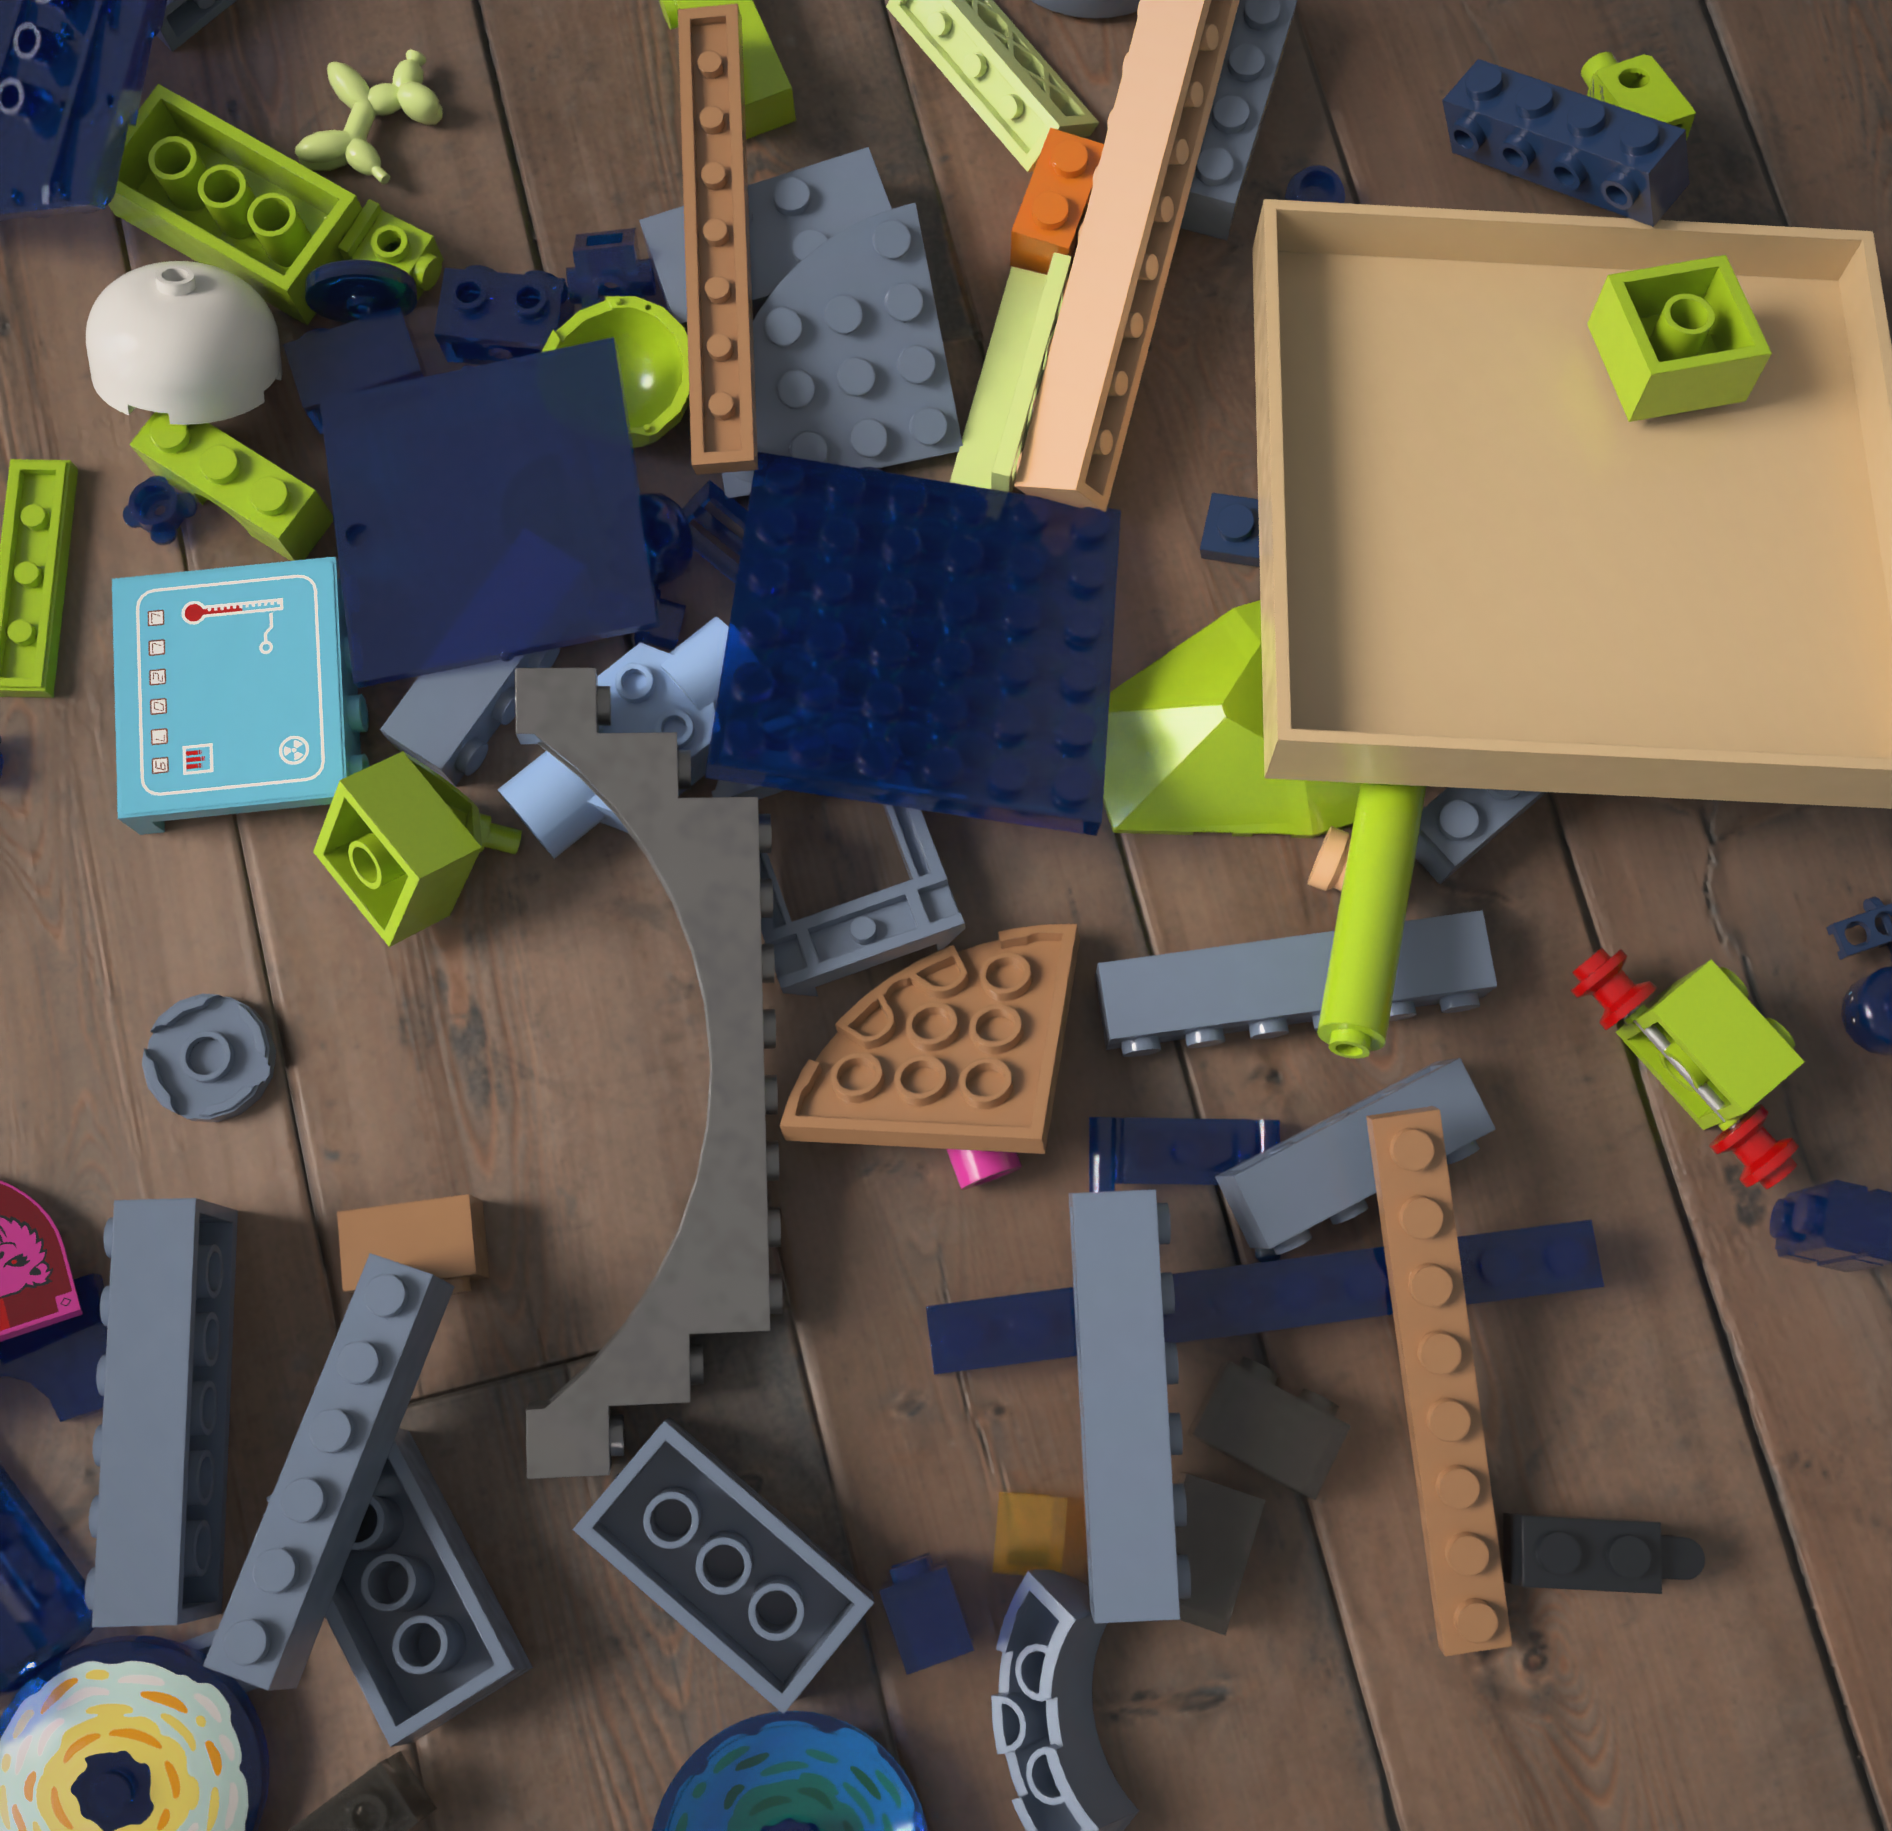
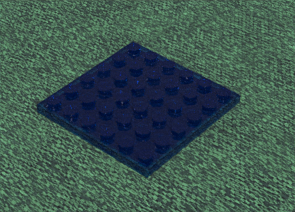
[705,452,1121,836]

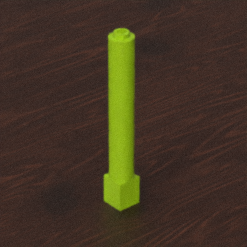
[1317,783,1427,1059]

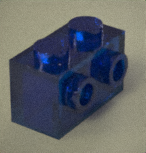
[434,265,575,370]

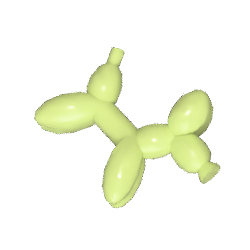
[295,50,443,185]

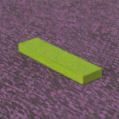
[0,459,78,698]

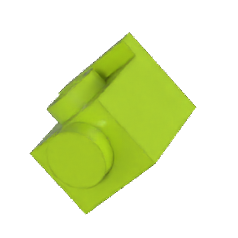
[338,199,444,307]

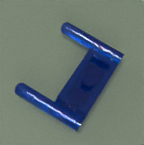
[1089,1117,1281,1264]

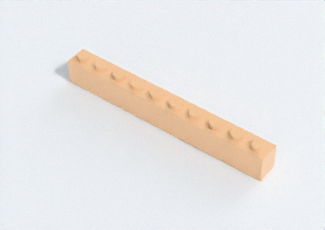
[1014,0,1240,512]

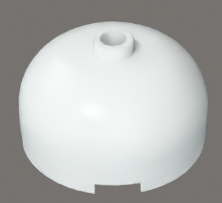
[86,261,282,425]

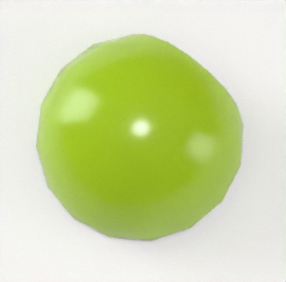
[538,296,690,448]

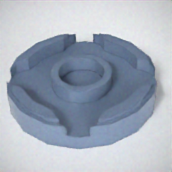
[142,993,276,1122]

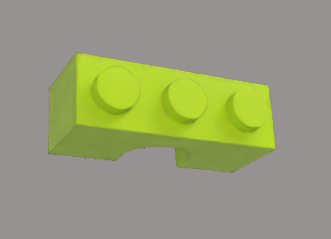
[129,412,335,561]

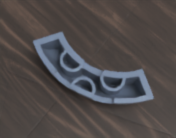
[991,1569,1139,1831]

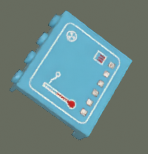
[112,557,370,835]

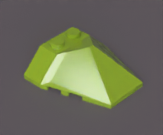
[1076,600,1360,838]

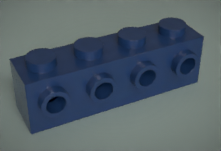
[1442,59,1690,227]

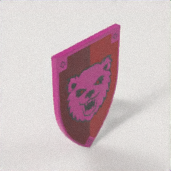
[0,1180,83,1342]

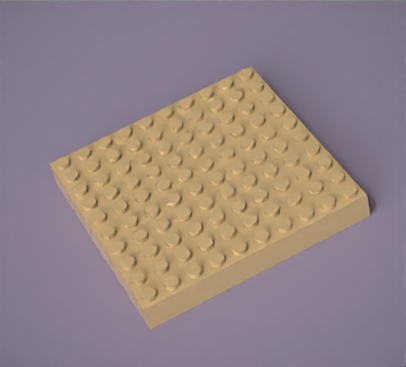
[1252,199,1892,809]

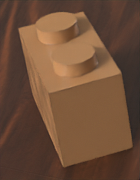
[337,1194,490,1295]

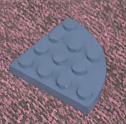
[722,202,963,499]

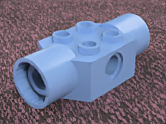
[497,617,770,859]

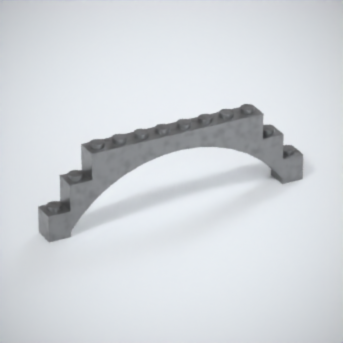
[515,668,782,1479]

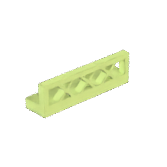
[886,0,1099,172]
[950,252,1071,506]

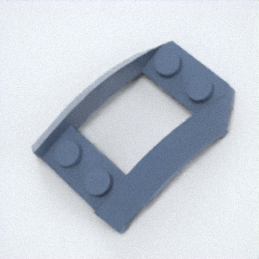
[711,697,966,996]

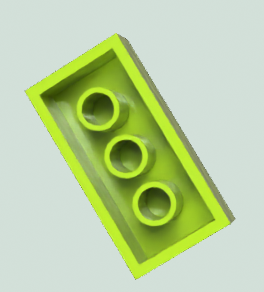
[88,84,363,325]

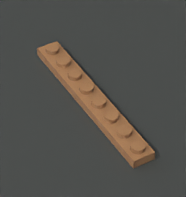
[678,3,758,475]
[1366,1106,1512,1657]

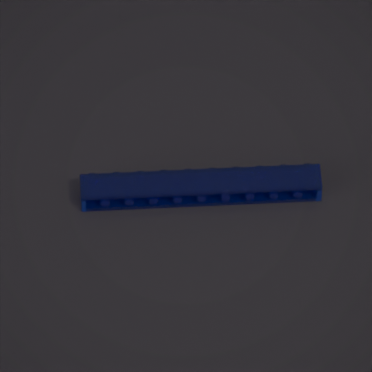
[926,1219,1604,1376]

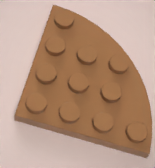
[780,924,1080,1154]

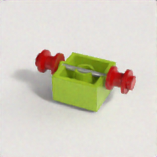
[1570,947,1805,1189]

